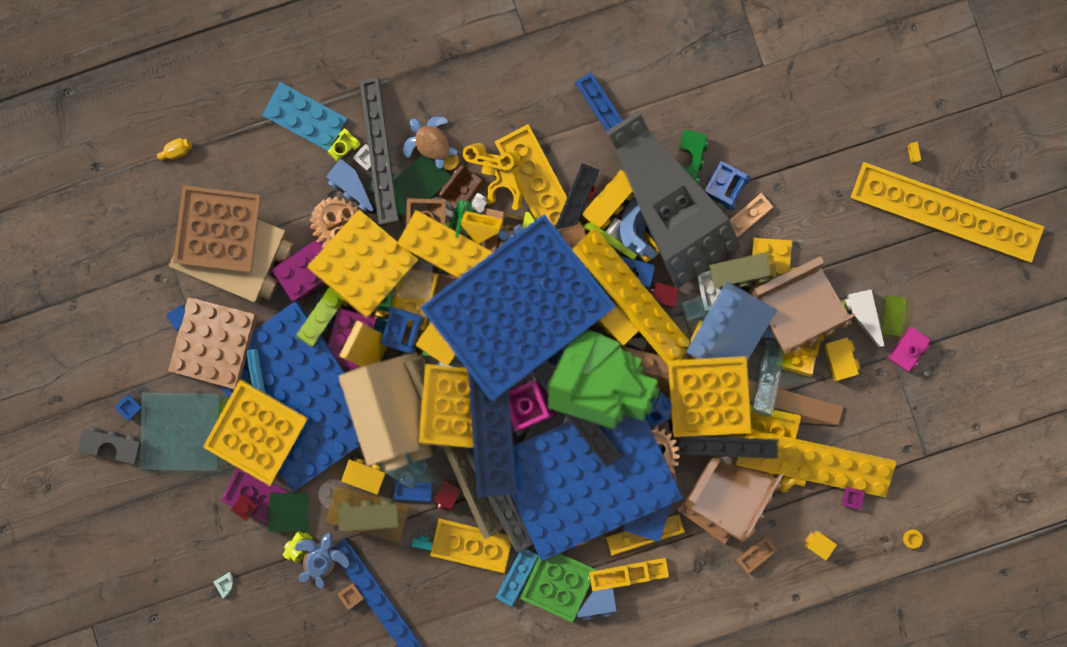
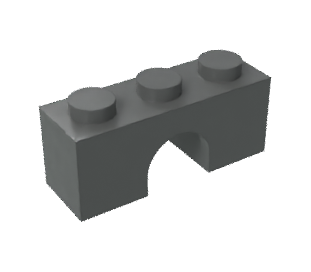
[78,426,143,464]

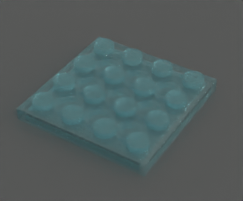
[140,392,220,471]

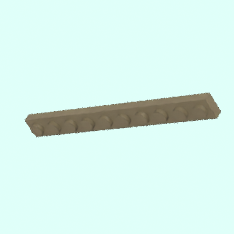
[405,354,500,539]

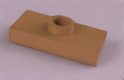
[736,535,778,575]

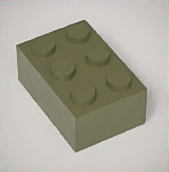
[710,252,777,291]
[338,498,398,532]

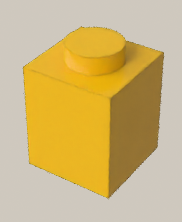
[805,531,837,560]

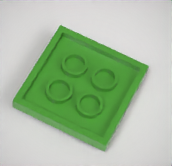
[520,553,596,623]

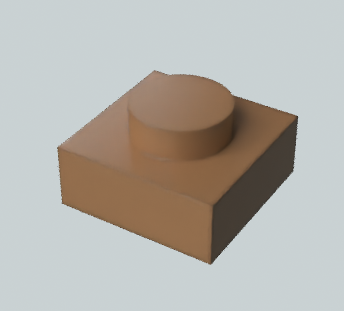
[337,583,364,610]

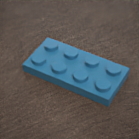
[262,82,348,151]

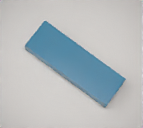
[495,548,539,606]

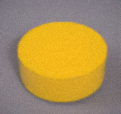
[443,155,459,171]
[903,529,923,549]

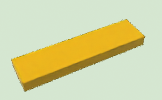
[606,514,685,555]

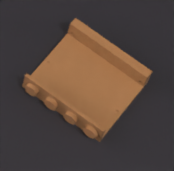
[751,256,855,354]
[684,456,783,542]

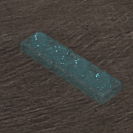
[752,340,784,417]

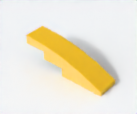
[589,557,669,591]

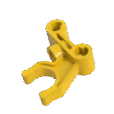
[463,143,524,210]

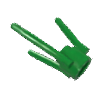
[448,201,476,243]

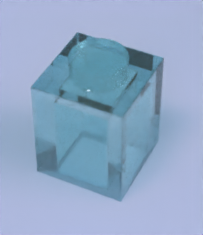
[681,297,706,322]

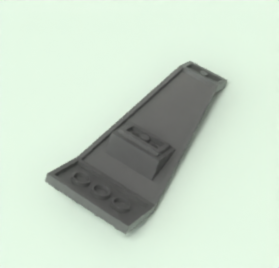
[606,112,741,288]

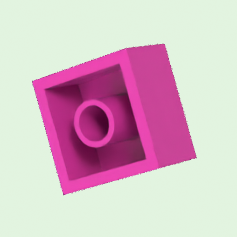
[509,380,556,431]

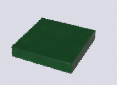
[268,492,308,532]

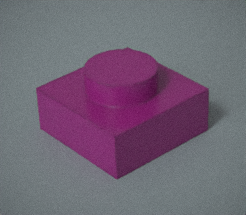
[841,487,865,510]

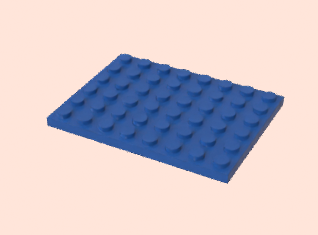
[420,214,615,401]
[219,301,360,492]
[511,415,683,561]

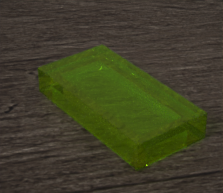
[881,295,906,336]

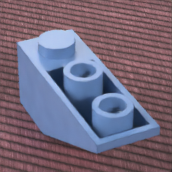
[326,159,375,213]

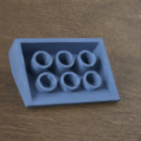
[687,281,777,361]

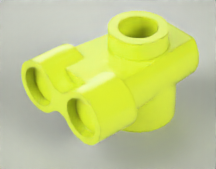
[327,129,361,162]
[283,531,313,563]

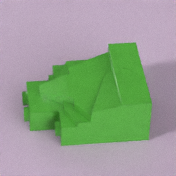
[549,330,660,429]

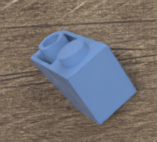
[577,588,616,620]

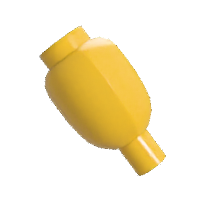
[157,138,192,161]

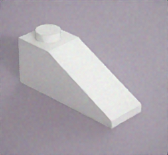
[845,290,884,347]

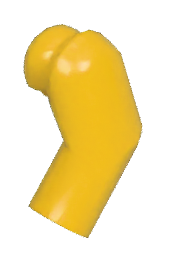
[779,476,806,493]

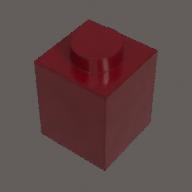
[650,283,679,308]
[434,480,462,511]
[230,493,260,521]

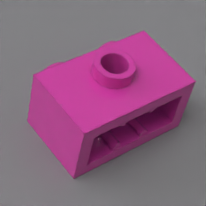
[887,327,930,372]

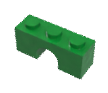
[679,129,709,185]

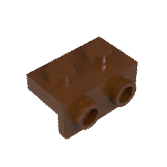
[439,164,485,208]

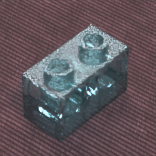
[380,453,428,489]

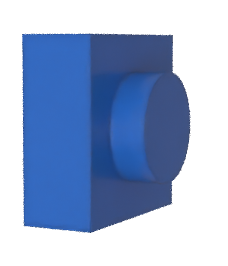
[114,394,143,421]

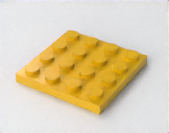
[308,210,418,318]
[668,356,751,437]
[418,364,473,448]
[203,380,308,486]

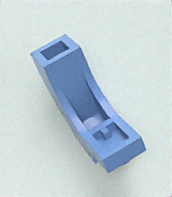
[620,196,657,259]

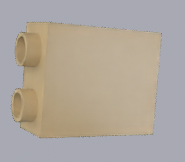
[169,220,294,304]
[339,352,434,471]

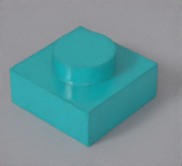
[412,535,433,551]

